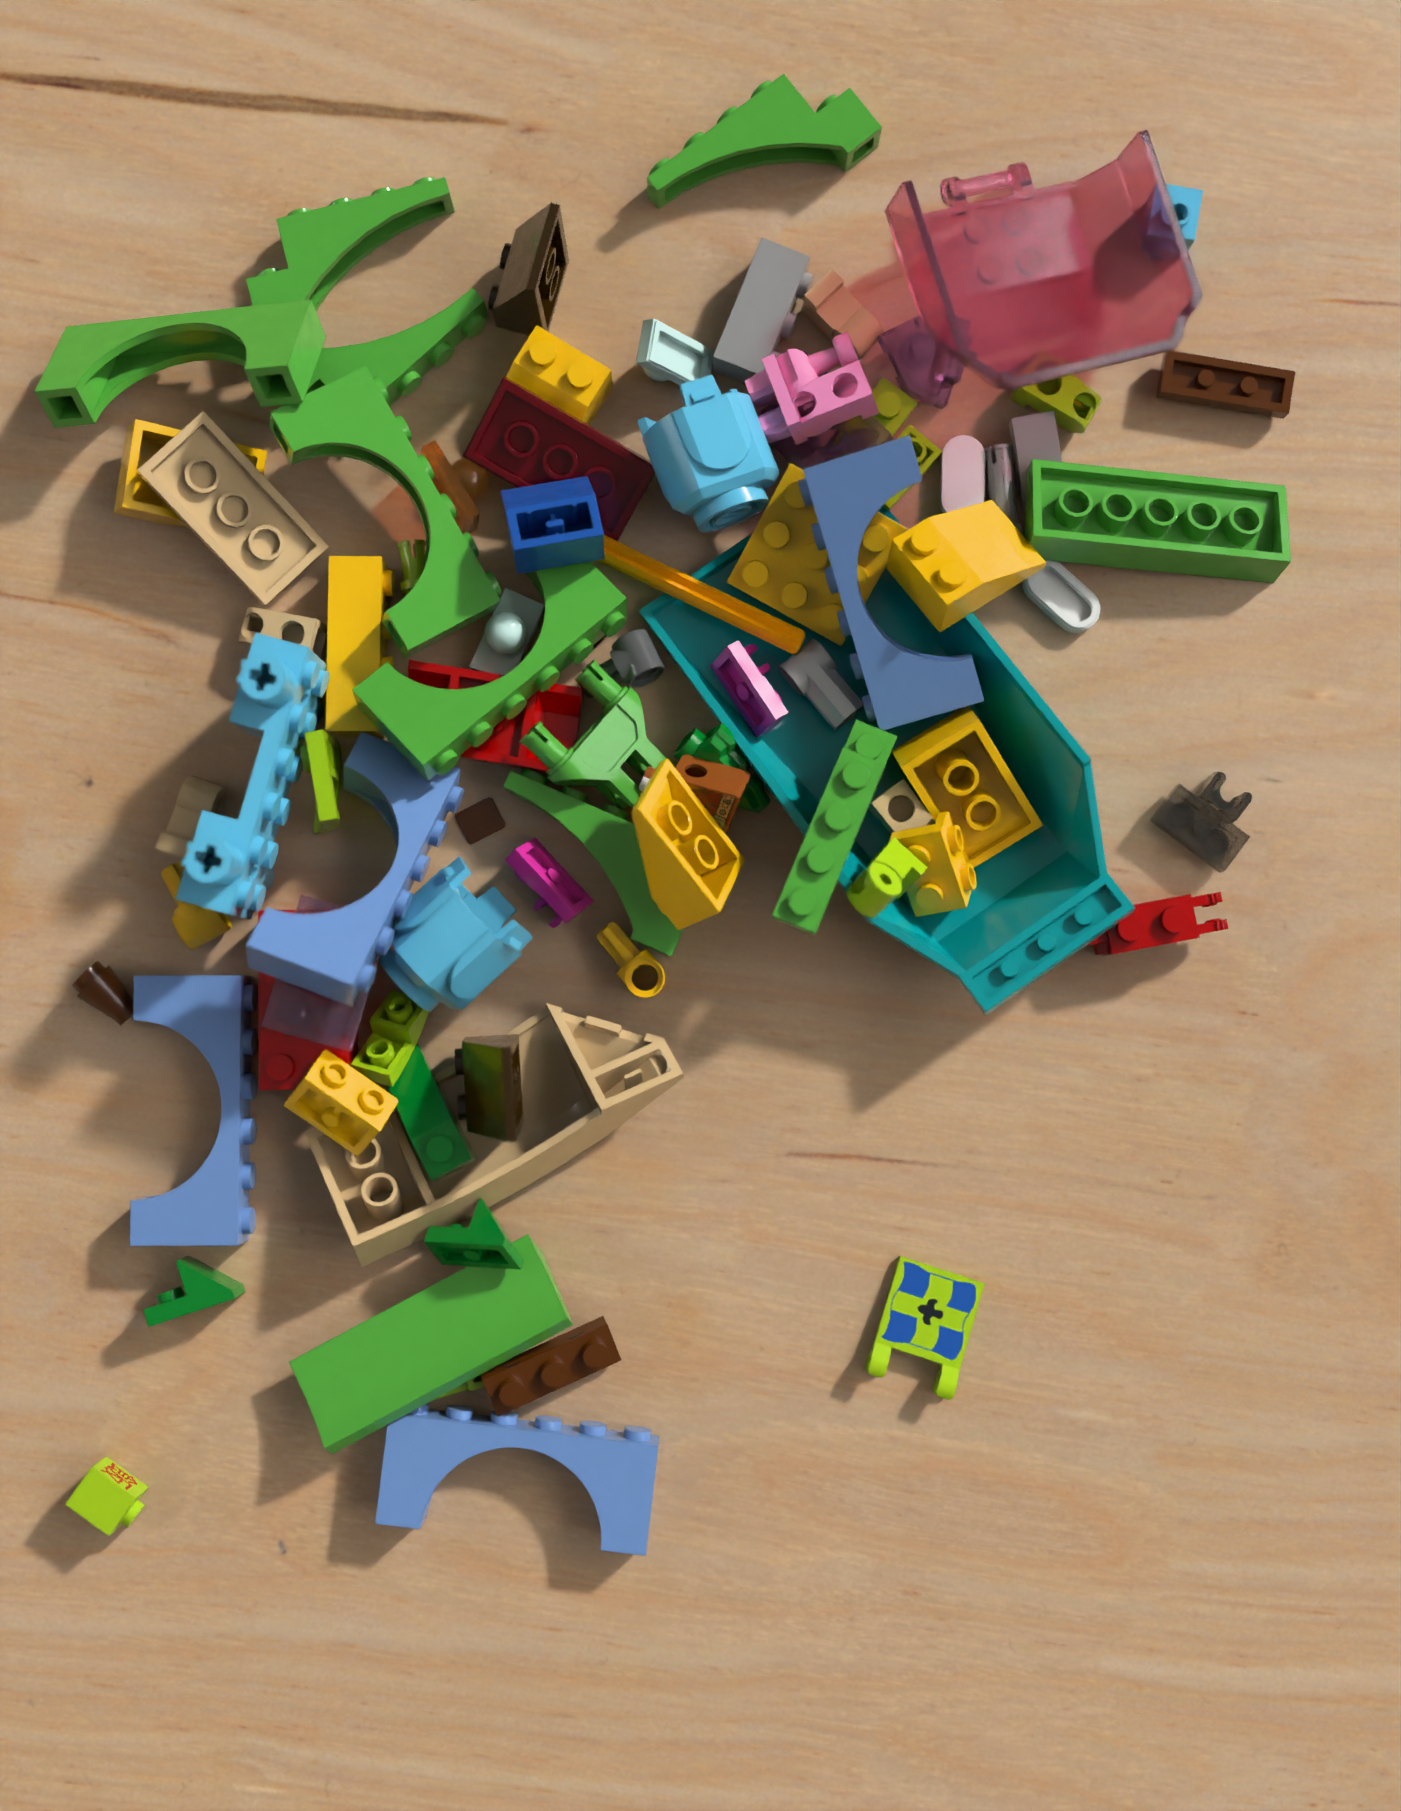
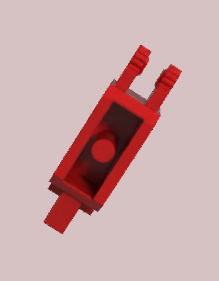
[1086,892,1228,956]

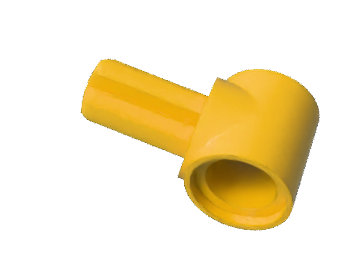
[161,861,232,950]
[596,922,666,998]

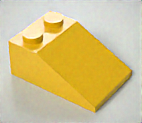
[506,325,614,425]
[113,419,267,528]
[886,500,1046,632]
[892,706,1043,868]
[632,758,745,930]

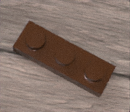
[1156,350,1295,419]
[480,1316,621,1417]

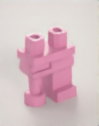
[744,331,879,445]

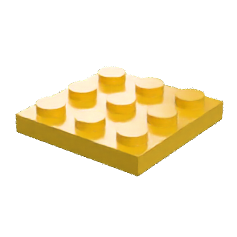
[727,463,907,646]

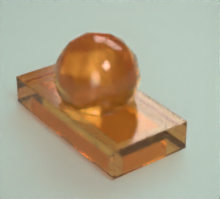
[421,440,489,534]

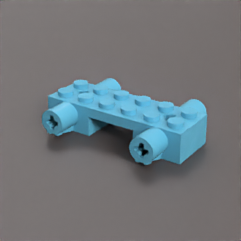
[176,632,329,919]

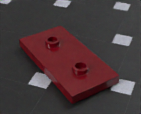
[463,376,655,541]

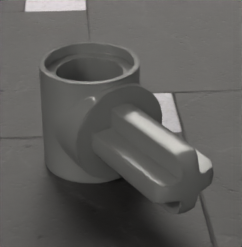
[579,629,665,699]

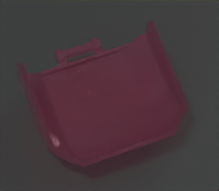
[885,130,1203,390]

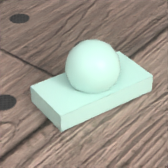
[636,318,715,385]
[469,588,545,675]

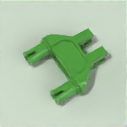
[519,659,666,810]

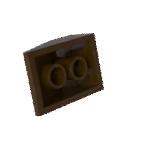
[488,203,569,336]
[455,1034,524,1142]

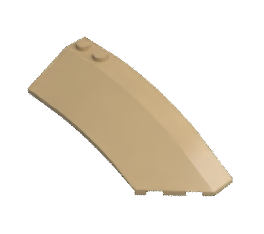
[305,1003,684,1267]

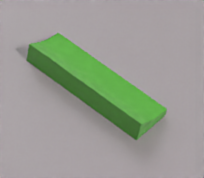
[1024,459,1291,583]
[289,1234,573,1454]

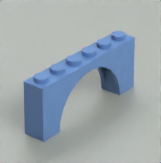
[798,435,984,731]
[246,732,464,1007]
[130,975,258,1246]
[375,1403,659,1556]

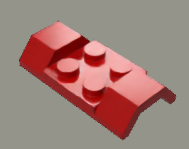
[408,660,583,772]

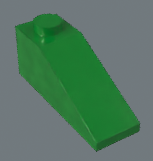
[387,1042,478,1181]

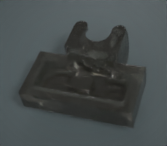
[1150,771,1252,873]

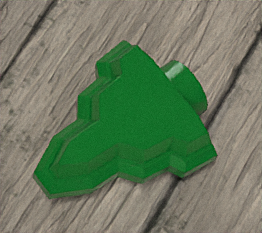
[673,723,770,814]

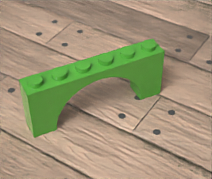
[34,299,326,428]
[269,365,502,659]
[352,562,627,781]

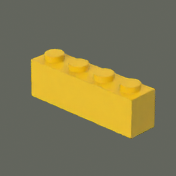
[325,556,396,738]

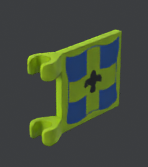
[865,1256,985,1400]

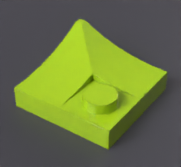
[300,730,342,835]

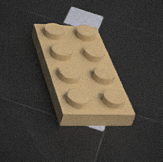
[137,411,329,606]

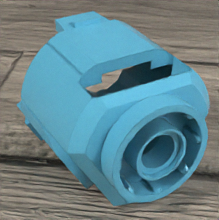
[637,375,779,532]
[377,856,533,1012]

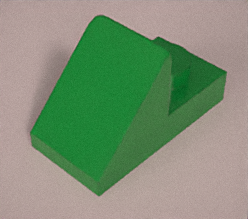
[423,1199,523,1269]
[143,1256,245,1327]

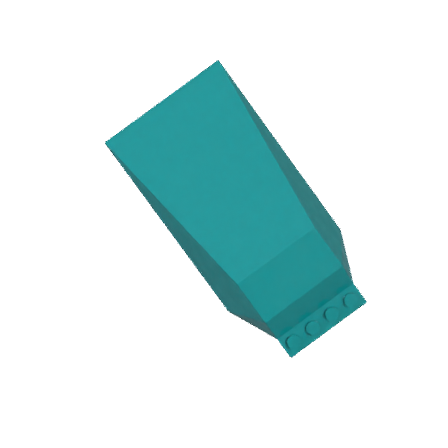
[639,506,1135,1015]

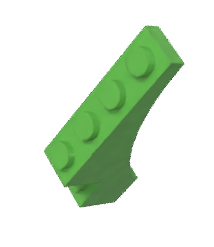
[647,74,882,209]
[246,177,455,311]
[281,288,489,407]
[772,719,898,936]
[503,768,684,958]

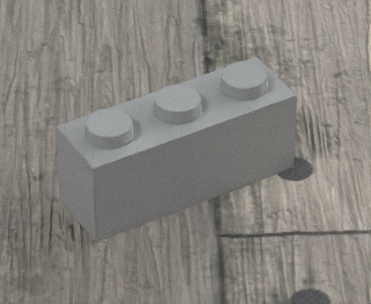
[713,238,814,384]

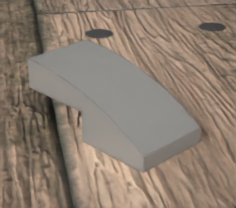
[1008,411,1062,512]

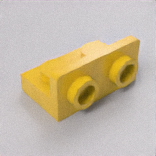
[283,1050,398,1157]

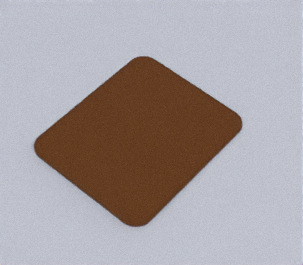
[455,797,506,844]

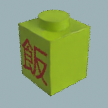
[65,1456,149,1536]

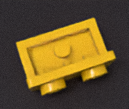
[889,811,976,917]

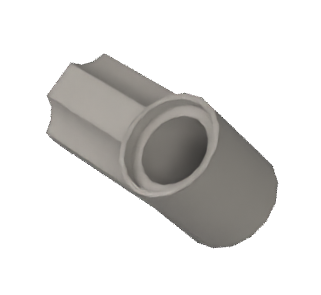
[778,639,864,730]

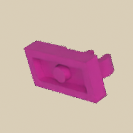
[710,640,789,738]
[505,837,594,928]

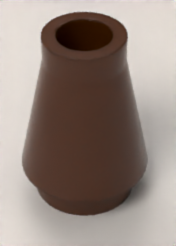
[72,961,133,1026]

